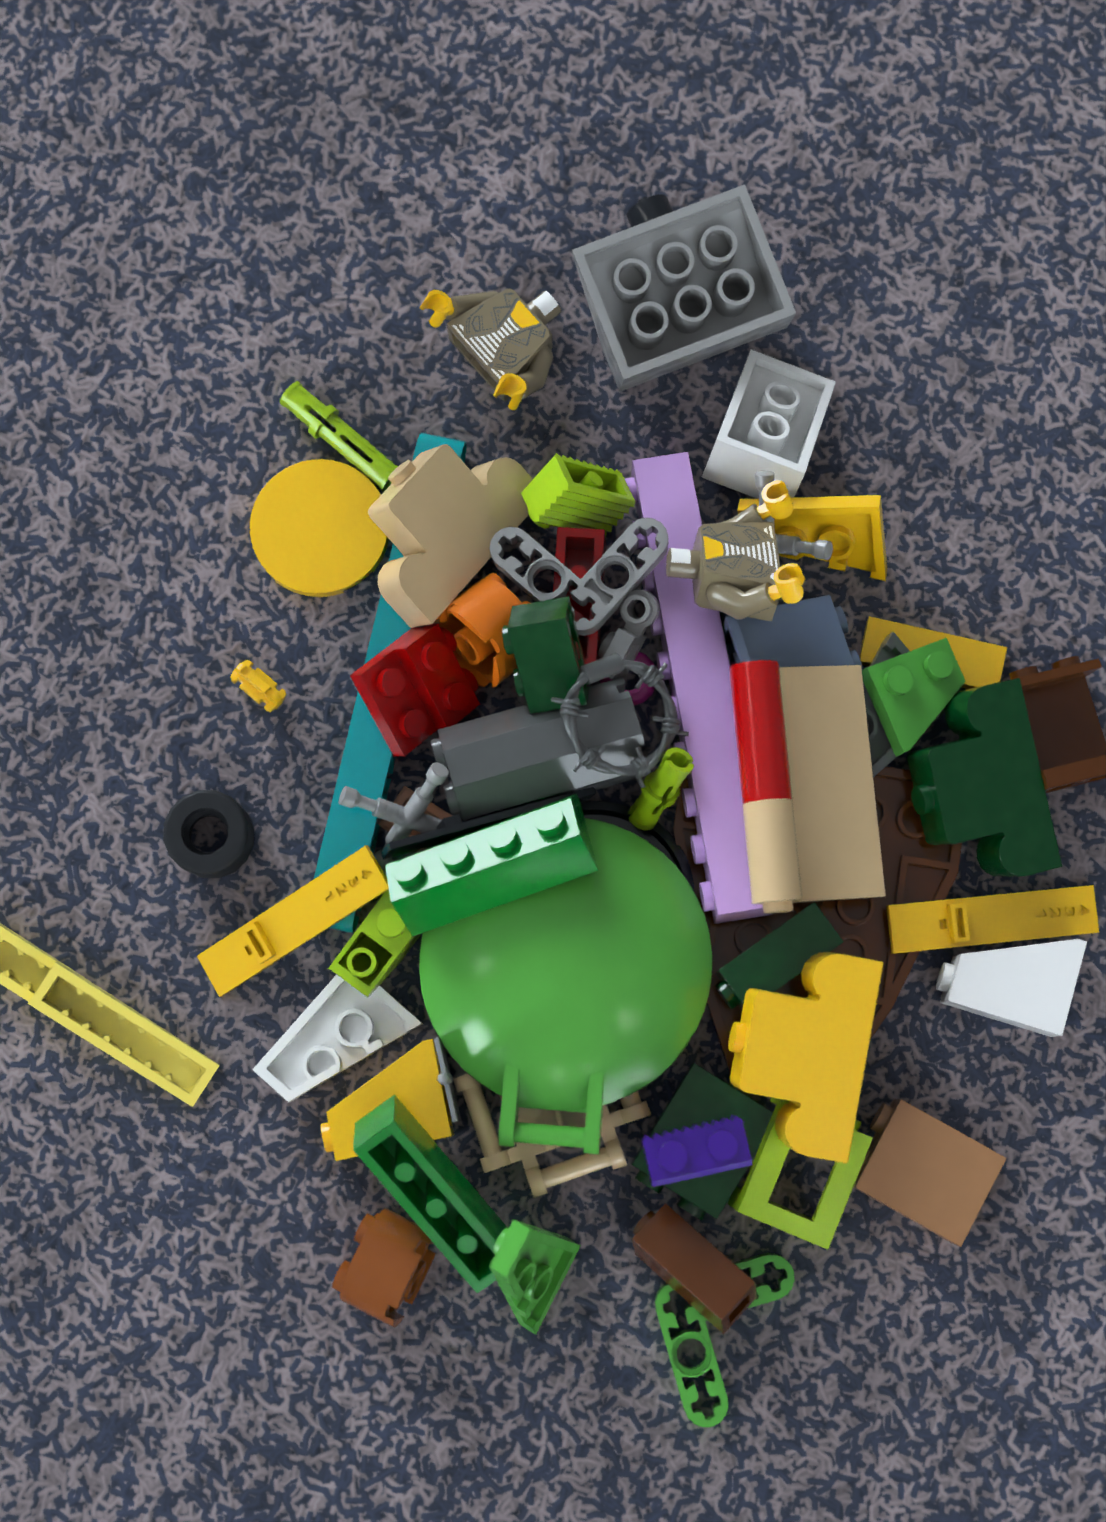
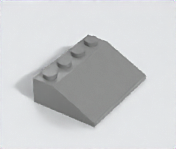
[572,184,796,392]

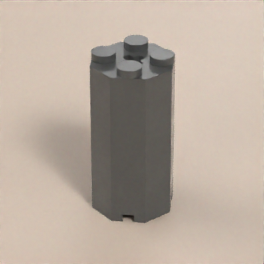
[430,677,647,822]

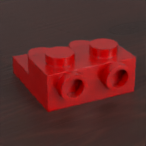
[350,623,480,756]

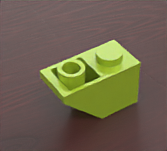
[329,890,422,997]

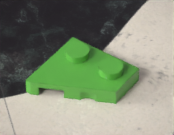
[862,638,965,757]

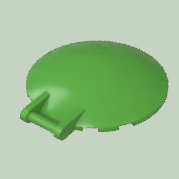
[419,818,712,1154]

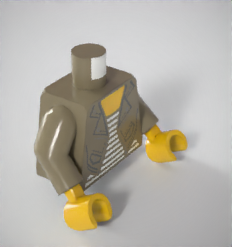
[420,288,561,411]
[666,480,805,621]

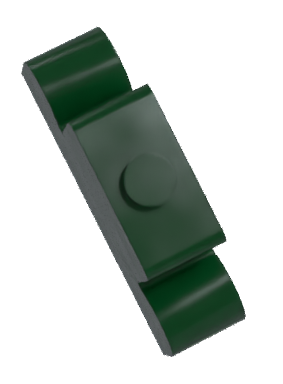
[907,678,1062,876]

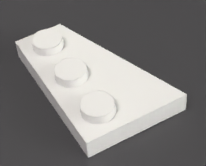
[252,974,423,1102]

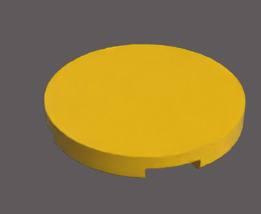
[250,459,389,597]

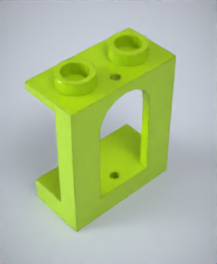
[728,1097,873,1250]

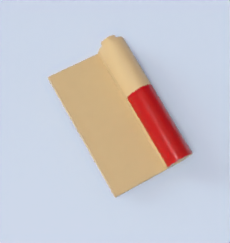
[729,660,886,914]

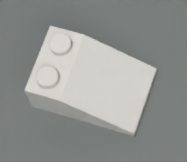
[702,350,836,499]

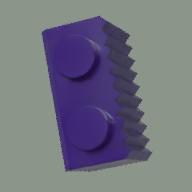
[641,1115,752,1187]

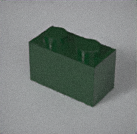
[502,596,590,714]

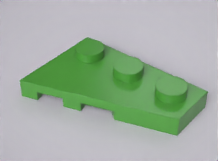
[490,1220,581,1335]

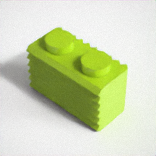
[521,453,636,537]

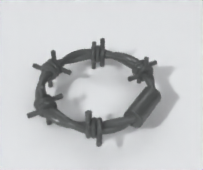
[551,653,689,788]

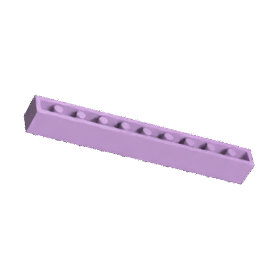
[624,452,772,924]

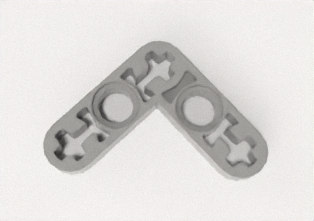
[489,518,668,636]

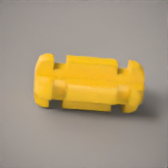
[230,660,287,712]

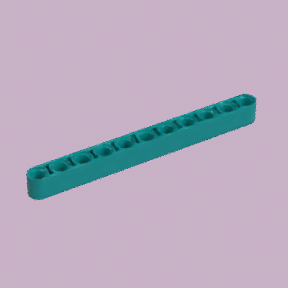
[314,433,467,933]

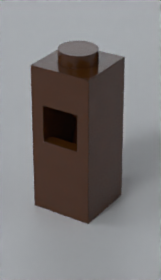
[632,1203,757,1334]

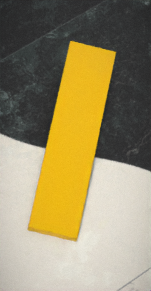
[197,845,389,997]
[886,885,1100,954]

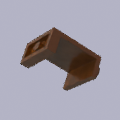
[1009,656,1106,793]

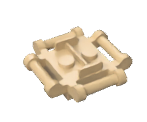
[453,1074,651,1198]

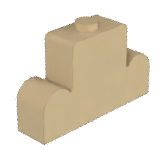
[368,444,533,628]

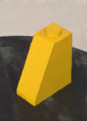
[321,1039,454,1161]

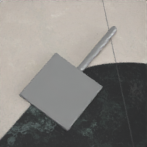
[434,1037,461,1122]

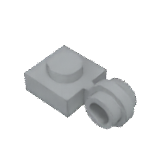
[598,590,660,680]

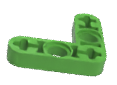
[655,1253,795,1428]

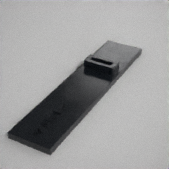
[381,787,596,860]

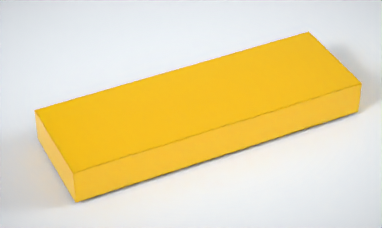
[859,616,1007,689]

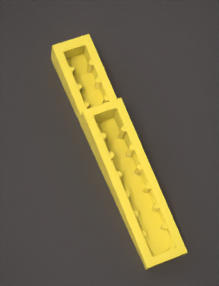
[0,923,220,1107]

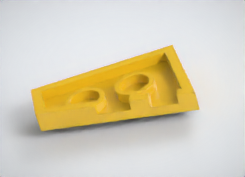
[737,495,887,581]

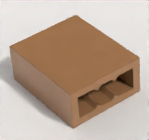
[853,1099,1007,1247]

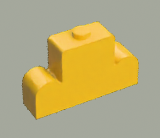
[729,952,883,1164]

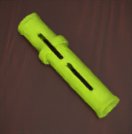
[279,381,398,492]

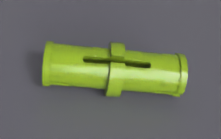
[628,747,694,830]

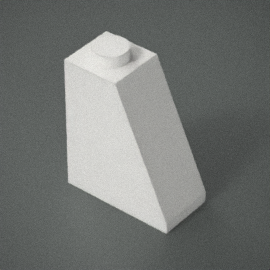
[936,939,1087,1037]

